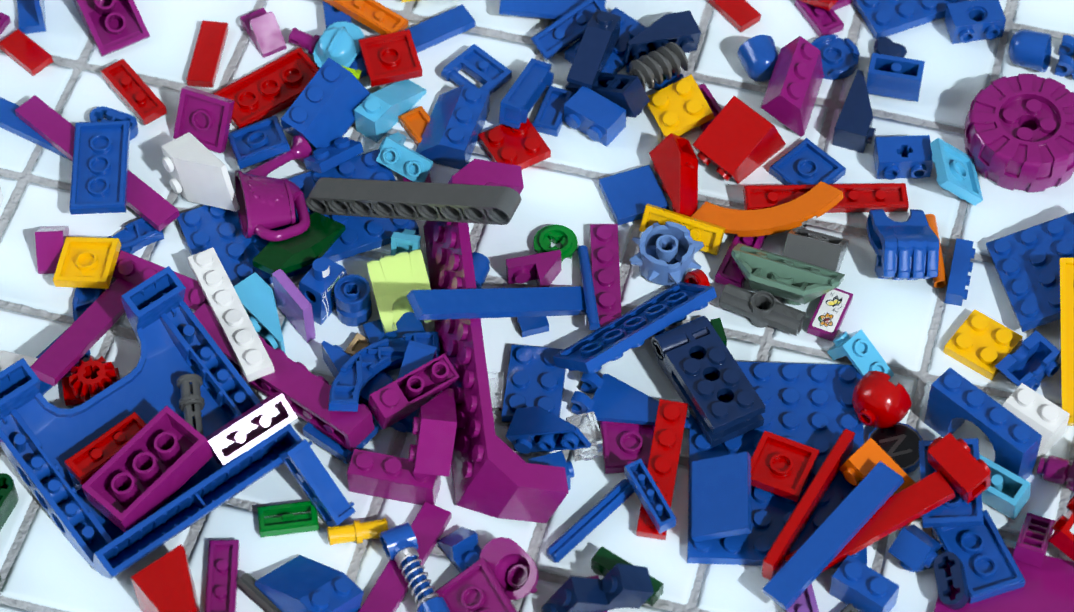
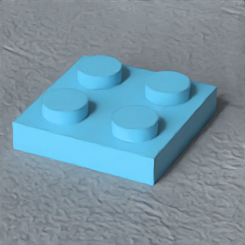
[930,138,983,206]

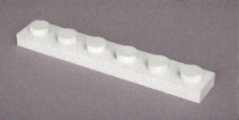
[187,248,275,382]

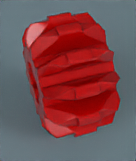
[68,355,118,402]

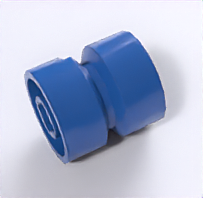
[334,274,373,327]

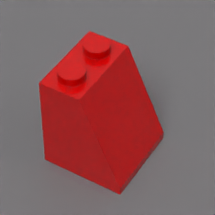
[692,96,786,184]
[131,544,200,612]

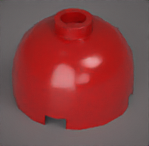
[852,371,912,428]

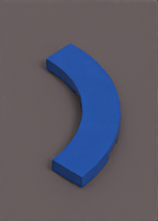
[72,218,164,322]
[328,332,440,412]

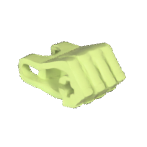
[367,249,437,333]

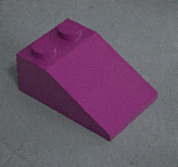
[73,0,150,57]
[408,388,457,477]

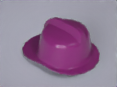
[479,537,539,600]

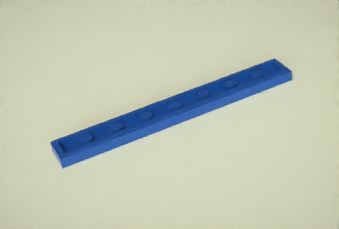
[407,286,587,320]

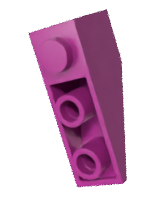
[368,353,460,430]

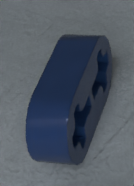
[934,552,969,610]

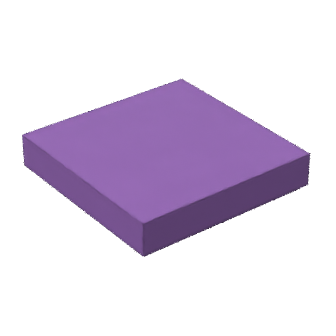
[272,269,316,343]

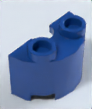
[995,330,1061,391]

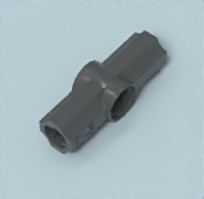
[719,283,806,336]

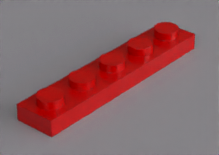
[636,399,688,540]

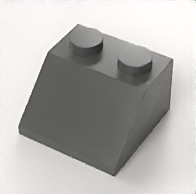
[782,227,849,273]

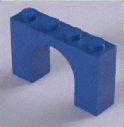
[924,367,1042,480]

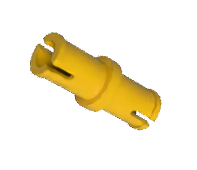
[327,518,388,546]

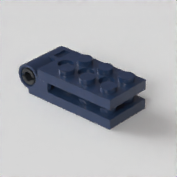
[651,316,765,447]

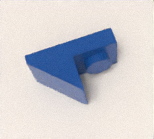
[437,527,482,573]

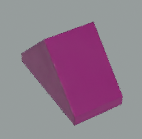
[35,226,69,274]

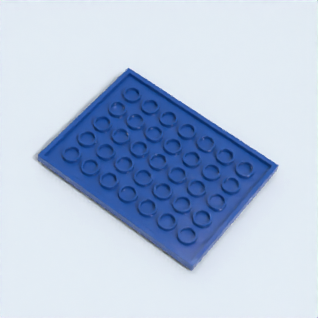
[687,361,867,568]

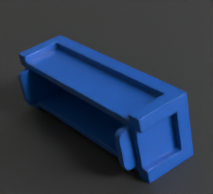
[499,58,554,129]
[279,439,356,527]

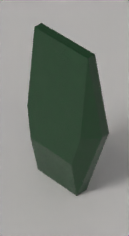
[252,212,346,277]

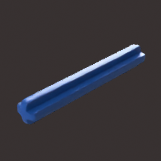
[546,479,634,563]

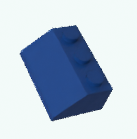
[281,58,370,151]
[415,85,490,170]

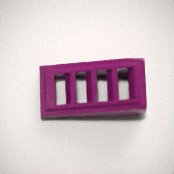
[1013,512,1055,568]

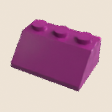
[760,36,824,137]

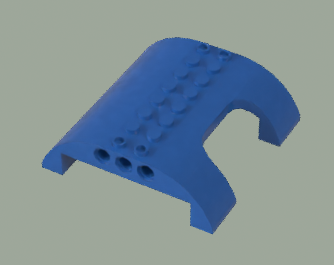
[0,266,302,579]

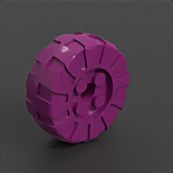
[964,74,1074,192]

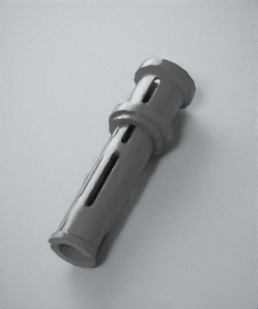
[176,374,205,435]

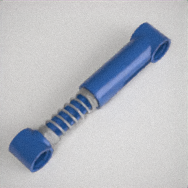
[379,522,450,612]

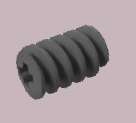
[629,42,688,90]

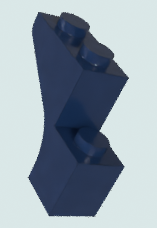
[541,563,654,612]

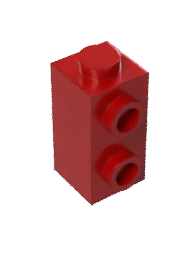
[927,433,991,504]

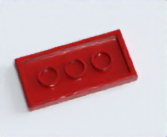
[213,47,319,130]

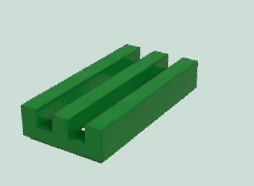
[257,501,319,538]

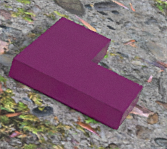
[794,0,852,37]

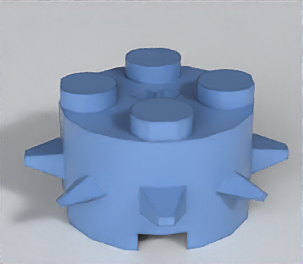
[629,221,704,288]

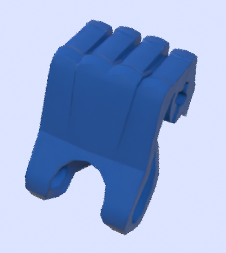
[866,209,939,280]

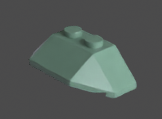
[731,243,845,305]

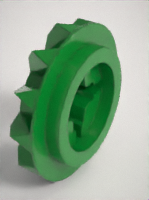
[533,225,578,263]

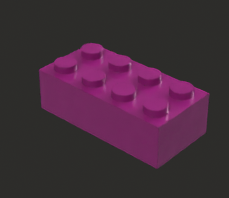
[81,406,214,533]

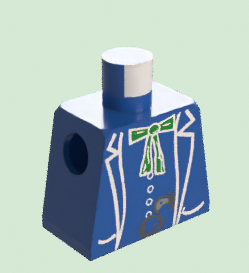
[299,256,347,325]

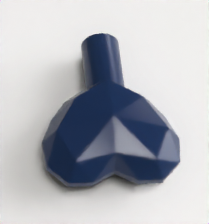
[874,36,907,58]

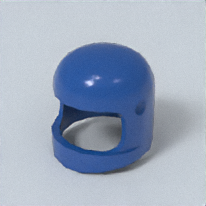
[1009,29,1051,72]
[737,35,779,82]

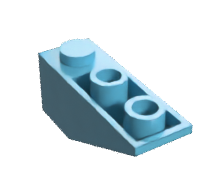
[233,272,286,354]

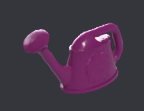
[234,135,312,242]

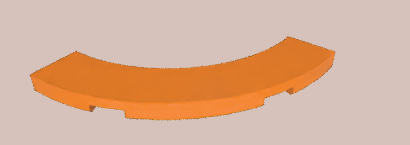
[691,181,844,237]

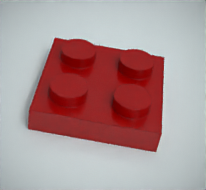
[358,29,423,87]
[478,118,551,170]
[751,431,819,502]

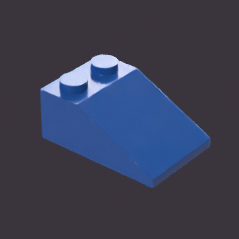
[254,555,364,612]

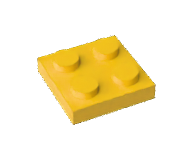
[647,74,715,138]
[53,237,121,289]
[943,309,1023,381]

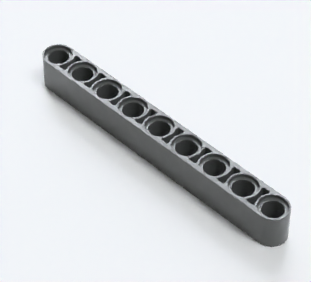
[306,177,521,225]

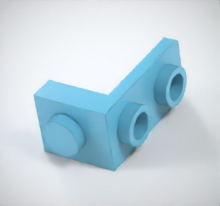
[376,132,433,182]
[827,329,894,379]

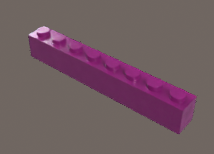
[194,303,375,452]

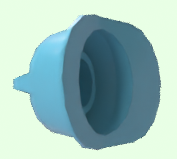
[313,21,364,68]

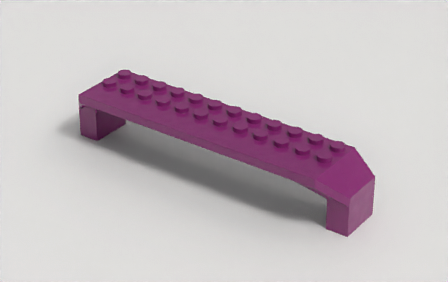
[423,159,569,523]

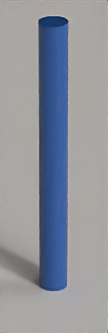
[577,245,600,331]

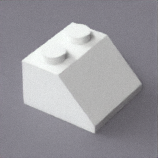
[984,383,1070,467]

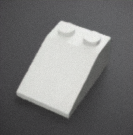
[161,132,240,211]

